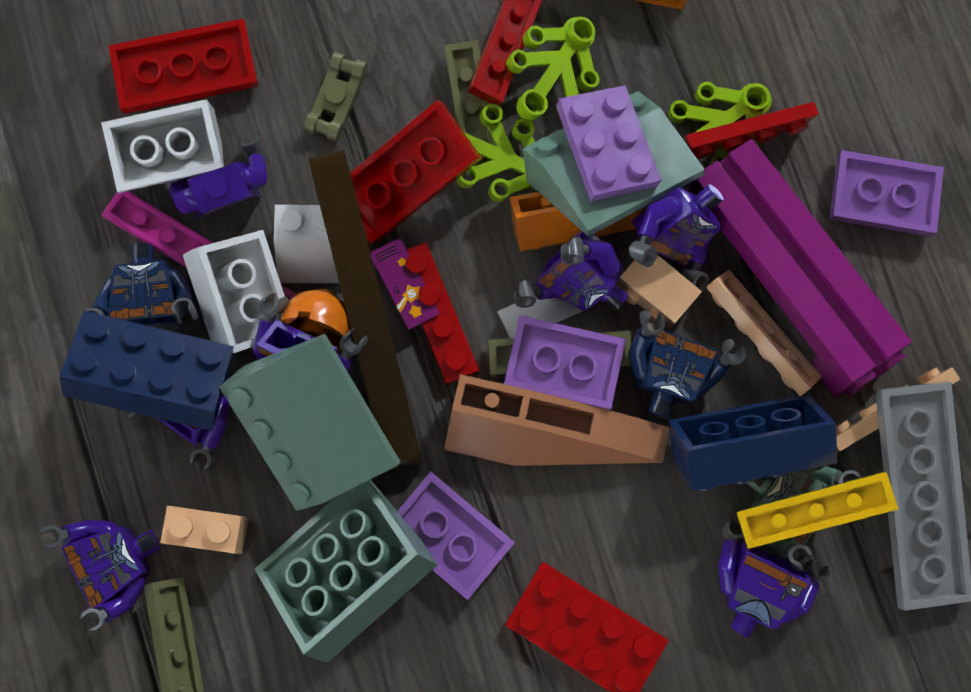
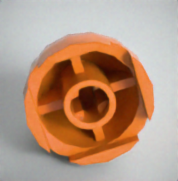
[280,289,352,353]

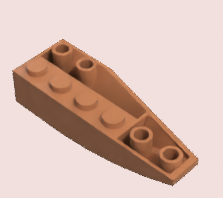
[444,374,670,466]

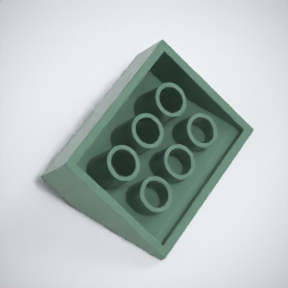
[523,91,705,237]
[219,334,400,511]
[255,480,438,663]

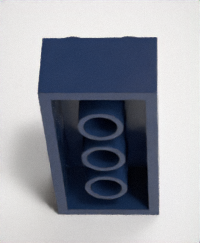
[59,311,234,431]
[669,394,838,491]

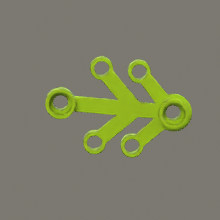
[506,16,599,121]
[668,82,772,166]
[456,104,537,202]

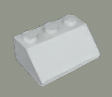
[101,99,224,193]
[183,230,285,353]

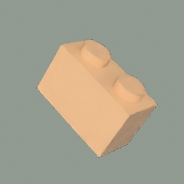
[616,255,702,330]
[160,506,249,554]

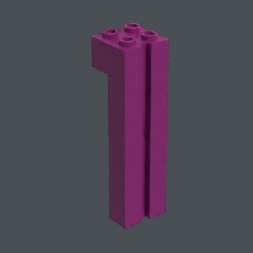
[690,139,912,398]

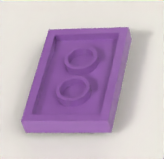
[556,85,661,202]
[829,150,944,237]
[504,315,626,410]
[397,472,515,600]

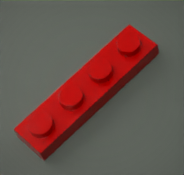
[467,0,542,106]
[683,102,818,160]
[406,242,479,386]

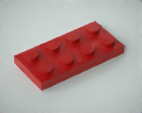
[108,18,259,114]
[350,100,482,244]
[504,561,669,692]

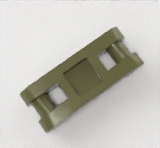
[304,51,368,143]

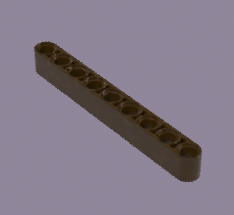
[308,150,423,473]

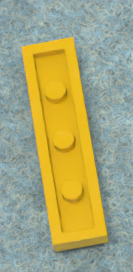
[737,471,898,549]

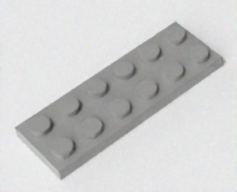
[875,382,971,611]

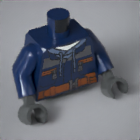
[80,243,198,326]
[628,310,746,418]

